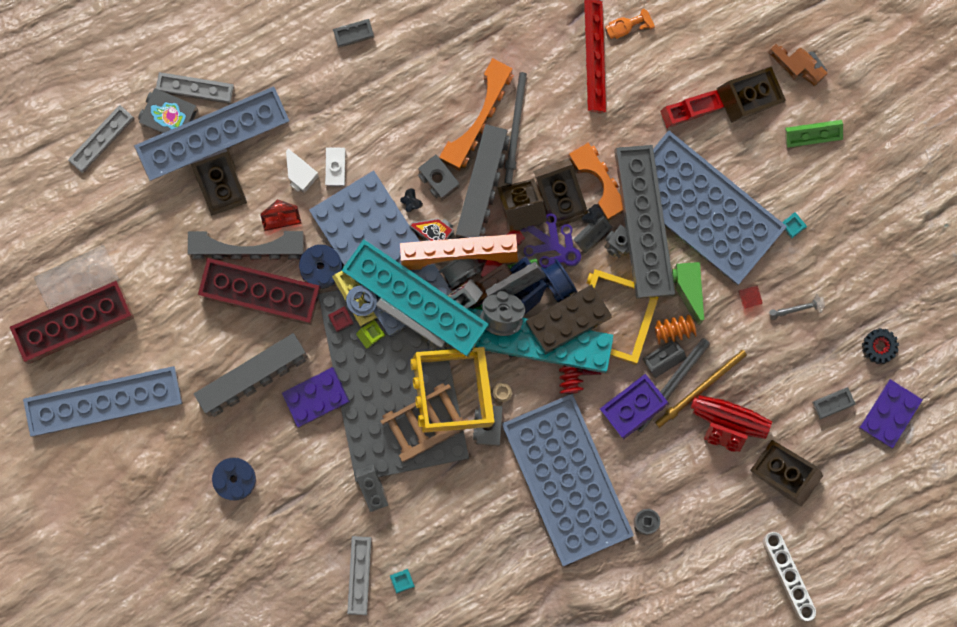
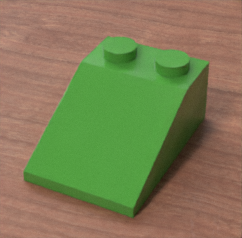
[672,262,704,325]

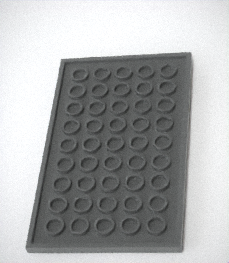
[319,290,469,482]

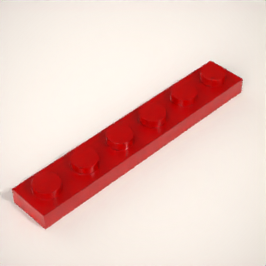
[584,0,606,113]

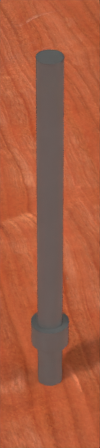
[504,72,527,184]

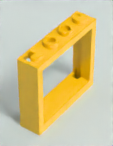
[586,269,659,365]
[410,347,494,433]

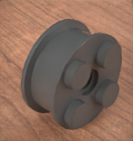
[438,259,483,289]
[480,291,525,336]

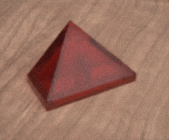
[260,199,302,231]

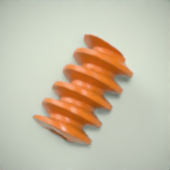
[655,314,696,345]

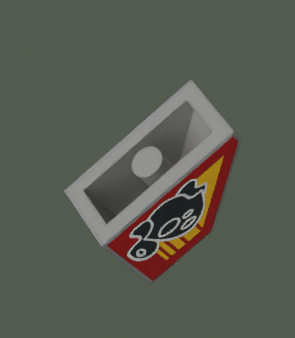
[409,219,454,241]
[448,279,483,309]

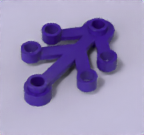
[520,213,581,267]

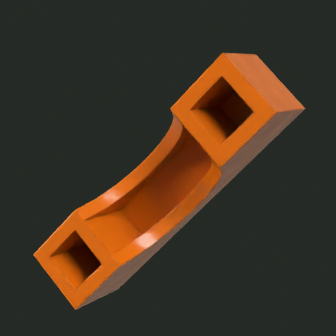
[568,142,623,221]

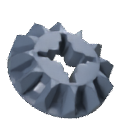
[346,286,377,316]

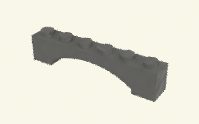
[188,231,304,260]

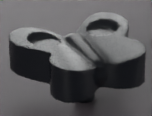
[400,188,423,212]
[581,204,604,224]

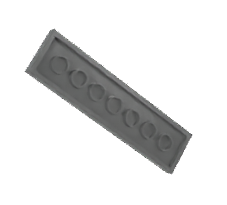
[614,145,675,299]

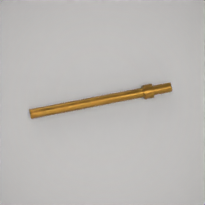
[655,350,747,428]

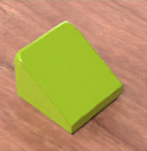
[356,320,386,349]

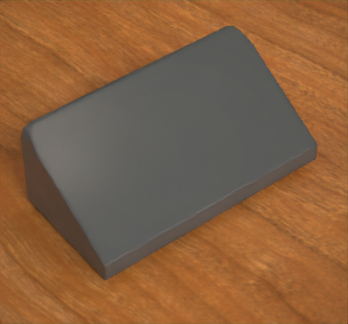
[642,340,687,378]

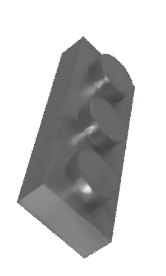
[486,262,546,296]

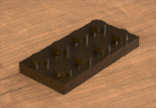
[525,284,612,355]

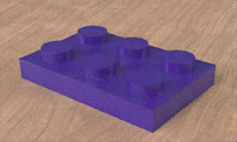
[282,367,350,428]
[600,374,669,440]
[859,379,923,449]

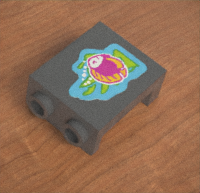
[138,88,198,133]

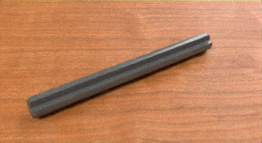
[637,338,710,432]

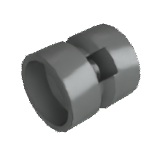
[633,509,660,535]

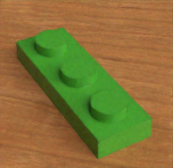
[785,120,843,148]

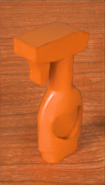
[605,9,655,40]

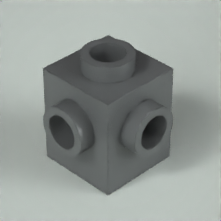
[604,225,629,258]

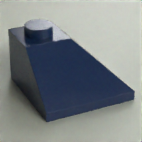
[510,256,547,314]

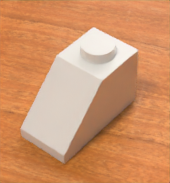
[286,149,319,193]

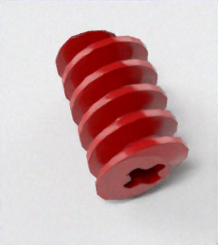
[559,366,584,394]

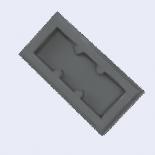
[333,19,375,48]
[573,215,612,254]
[812,387,856,420]

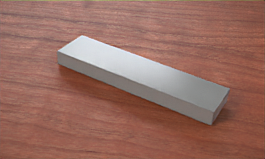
[156,72,234,104]
[68,105,135,174]
[376,298,445,347]
[347,536,371,615]

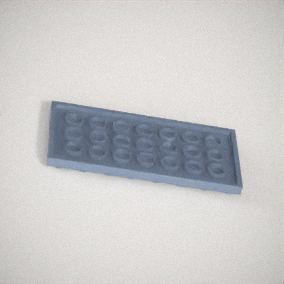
[653,131,787,285]
[309,171,452,337]
[502,394,634,566]

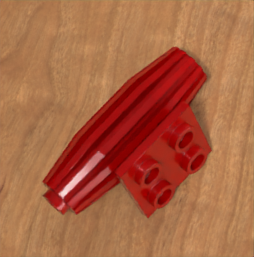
[690,395,772,452]

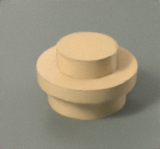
[493,383,512,402]

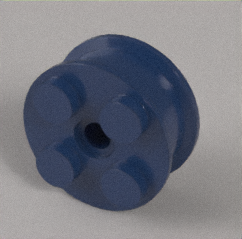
[299,244,342,289]
[541,258,578,303]
[212,458,256,501]

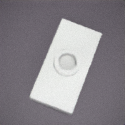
[325,148,345,186]

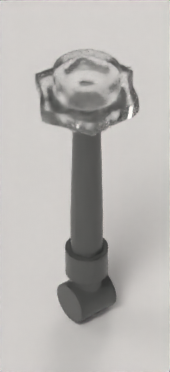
[769,294,825,320]

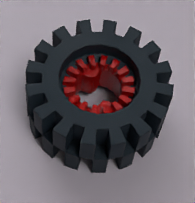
[862,328,899,364]

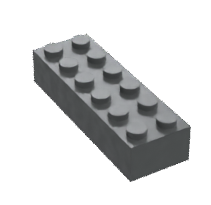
[456,124,510,239]
[194,333,308,417]

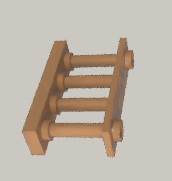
[381,383,469,463]

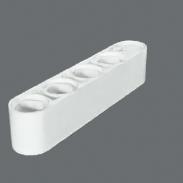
[763,532,816,621]

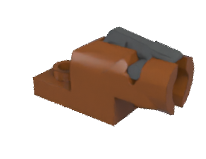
[768,44,828,86]

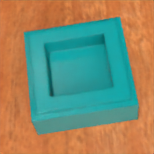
[782,212,807,239]
[390,569,415,594]

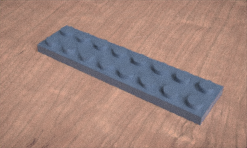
[134,86,289,181]
[23,366,183,437]

